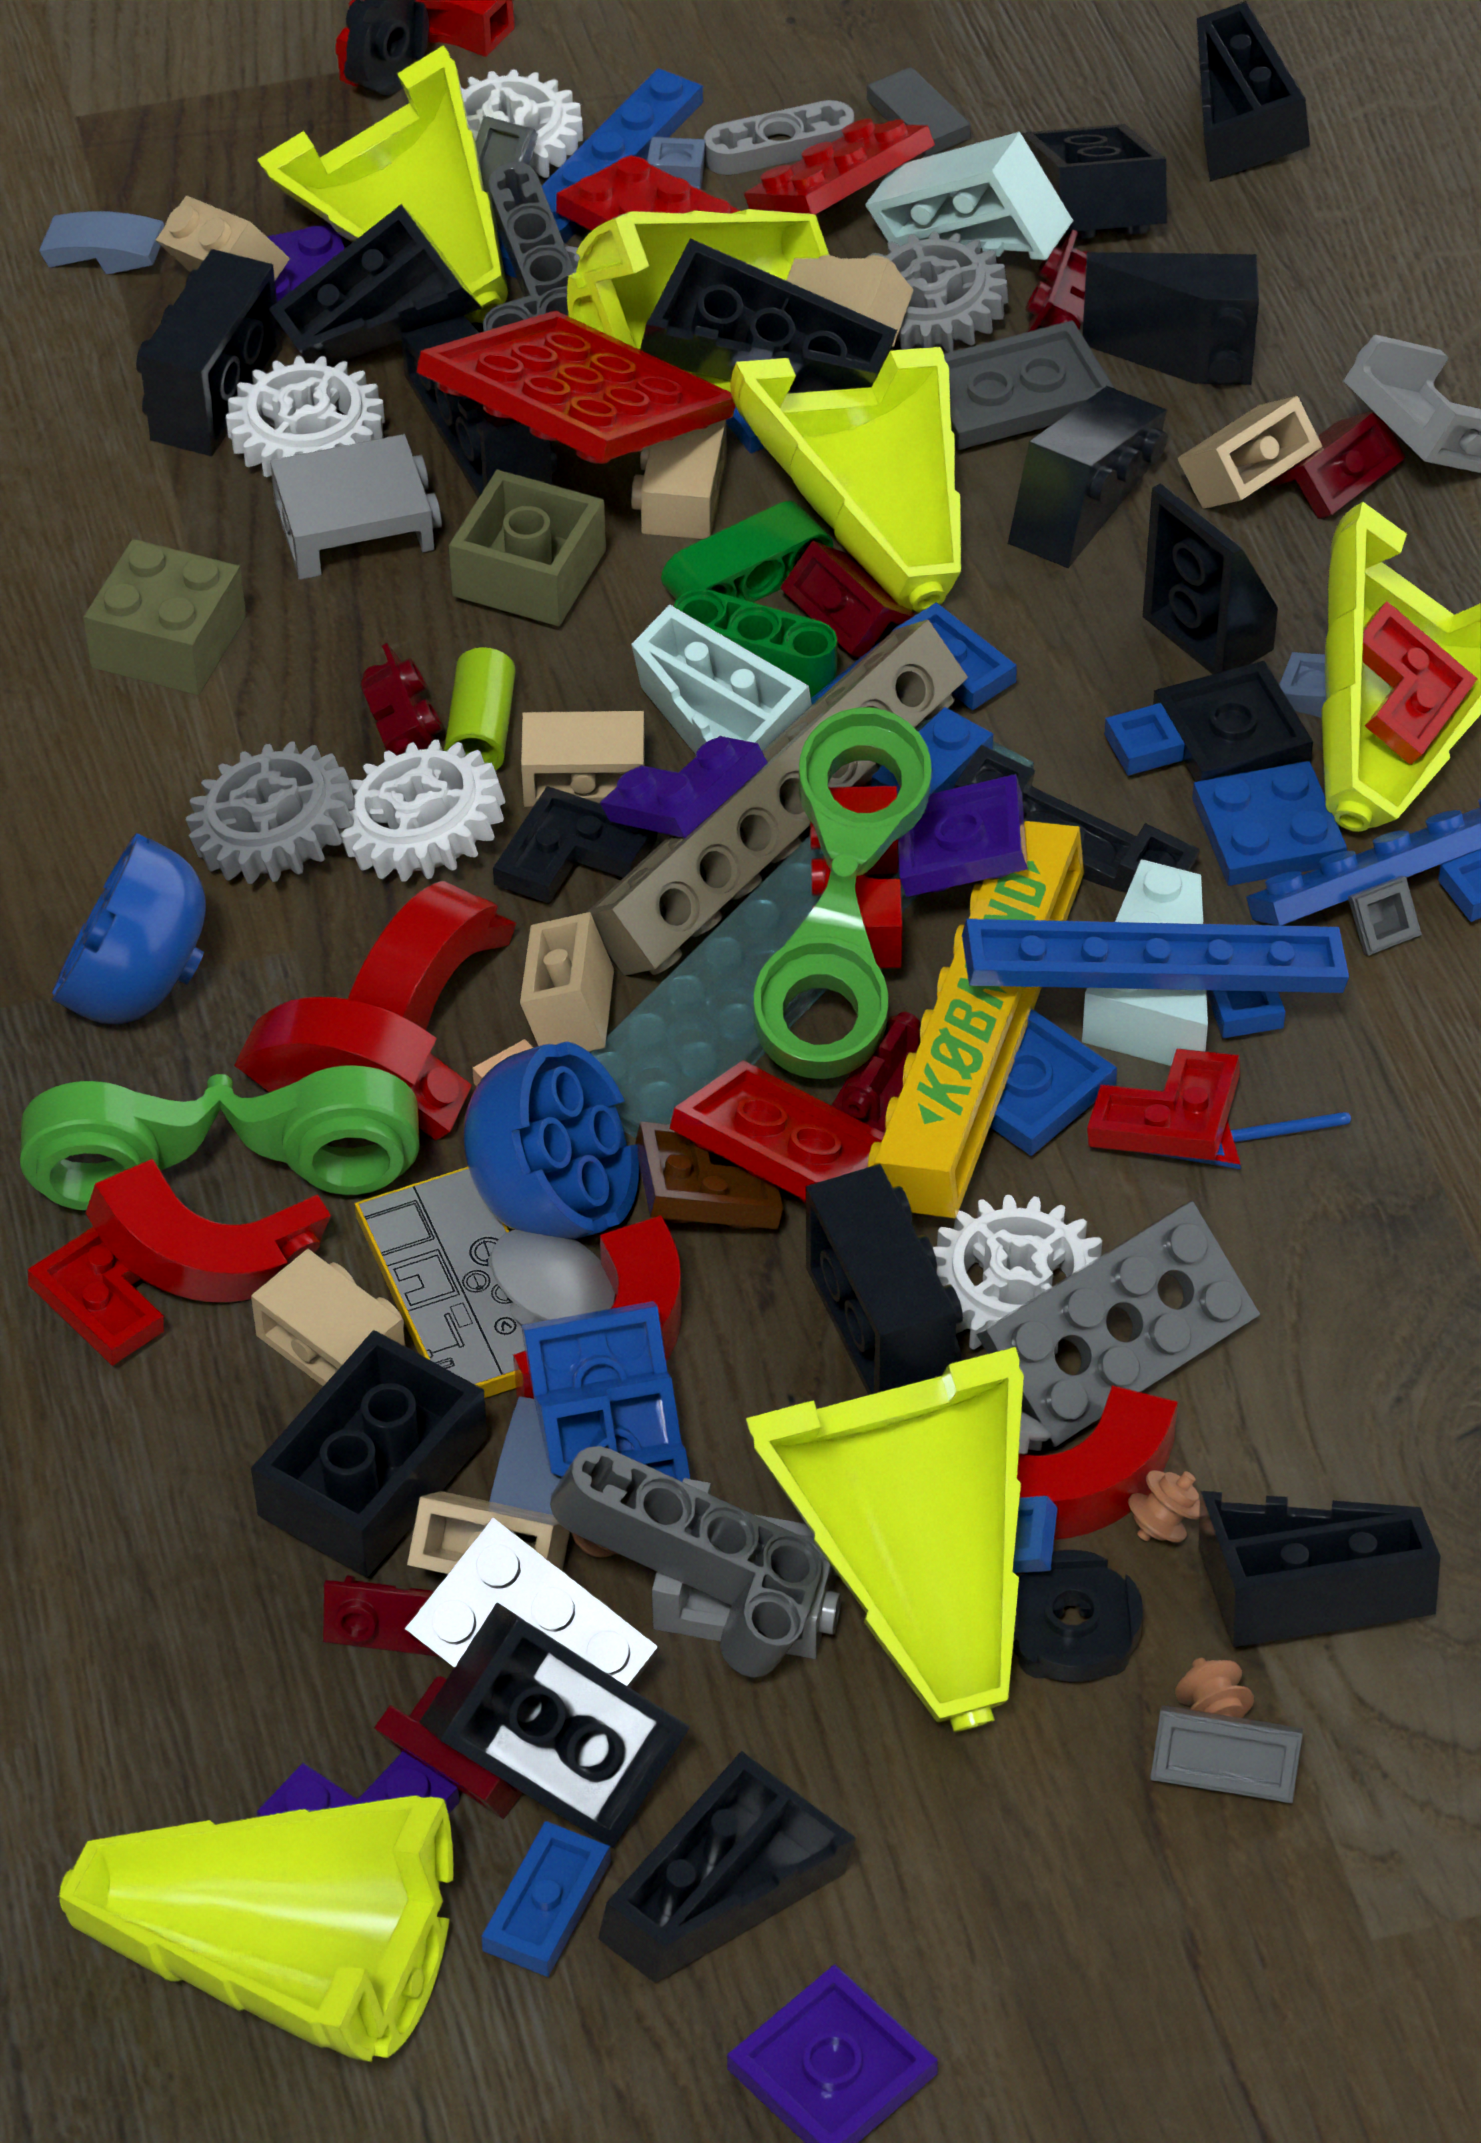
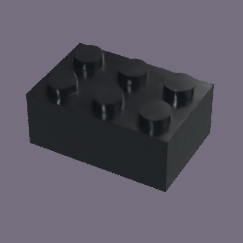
[136,249,282,457]
[806,1164,963,1395]
[251,1330,488,1578]

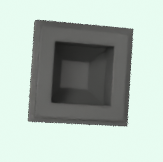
[1348,876,1422,956]

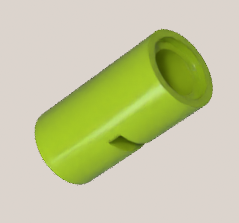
[444,647,516,771]

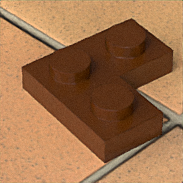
[635,1121,783,1229]

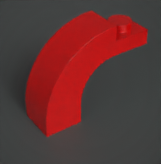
[335,0,515,87]
[348,881,516,1030]
[234,997,472,1141]
[85,1159,331,1302]
[513,1215,682,1399]
[1017,1385,1178,1540]

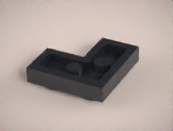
[493,786,658,903]

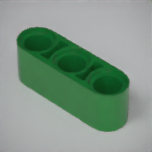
[661,501,834,602]
[674,589,837,698]

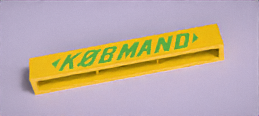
[868,821,1084,1218]

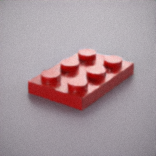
[744,118,935,215]
[556,155,741,231]
[669,1060,885,1204]

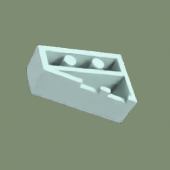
[865,132,1073,260]
[631,605,812,754]
[1082,859,1208,1066]

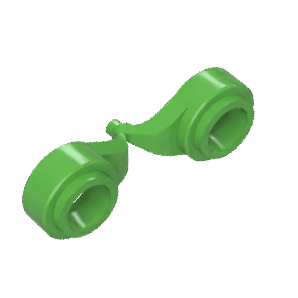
[753,707,932,1079]
[20,1066,419,1210]

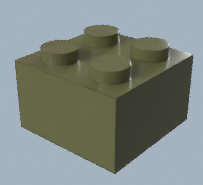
[449,470,606,627]
[83,539,246,695]

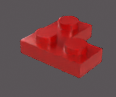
[1362,601,1477,765]
[1087,1049,1240,1160]
[28,1227,164,1366]

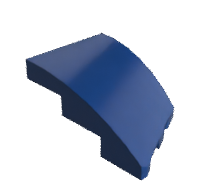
[521,1301,690,1482]

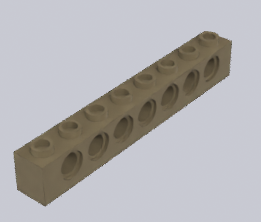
[586,619,968,976]

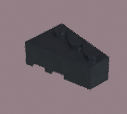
[1196,1,1310,182]
[269,204,483,367]
[1008,386,1167,568]
[1198,1491,1441,1647]
[598,1751,856,1983]

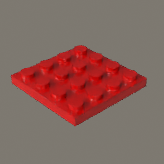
[417,310,736,463]

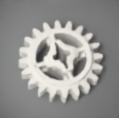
[461,70,583,178]
[226,356,385,477]
[338,740,506,881]
[933,1195,1102,1354]

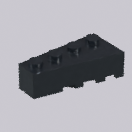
[640,238,897,393]
[401,315,558,498]

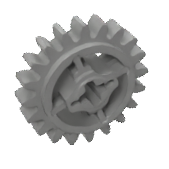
[871,231,1008,353]
[186,742,355,884]

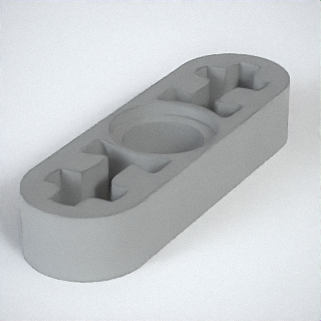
[704,100,854,175]

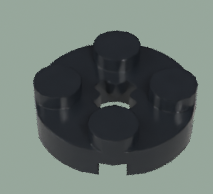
[344,0,429,95]
[1012,1550,1143,1682]

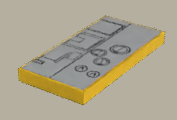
[354,1167,525,1398]

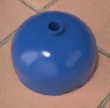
[52,833,206,1024]
[464,1041,639,1240]

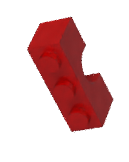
[810,786,902,968]

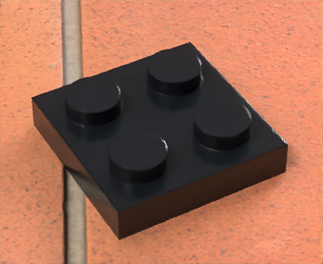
[1153,661,1313,782]

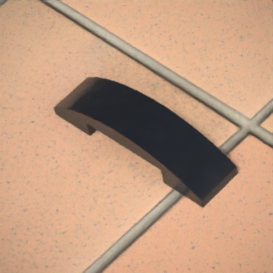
[954,745,1200,892]

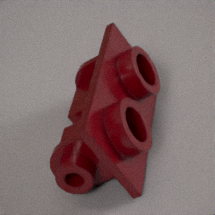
[1025,230,1087,332]
[360,643,444,756]
[831,1012,921,1133]
[323,1575,440,1657]

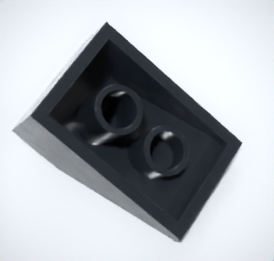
[1021,124,1167,239]
[1082,252,1259,385]
[1142,483,1278,674]
[419,1602,690,1849]

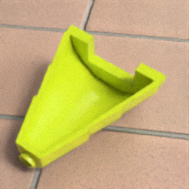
[257,45,508,323]
[567,209,829,392]
[731,347,961,612]
[1321,502,1481,832]
[746,1347,1024,1732]
[59,1795,453,2062]

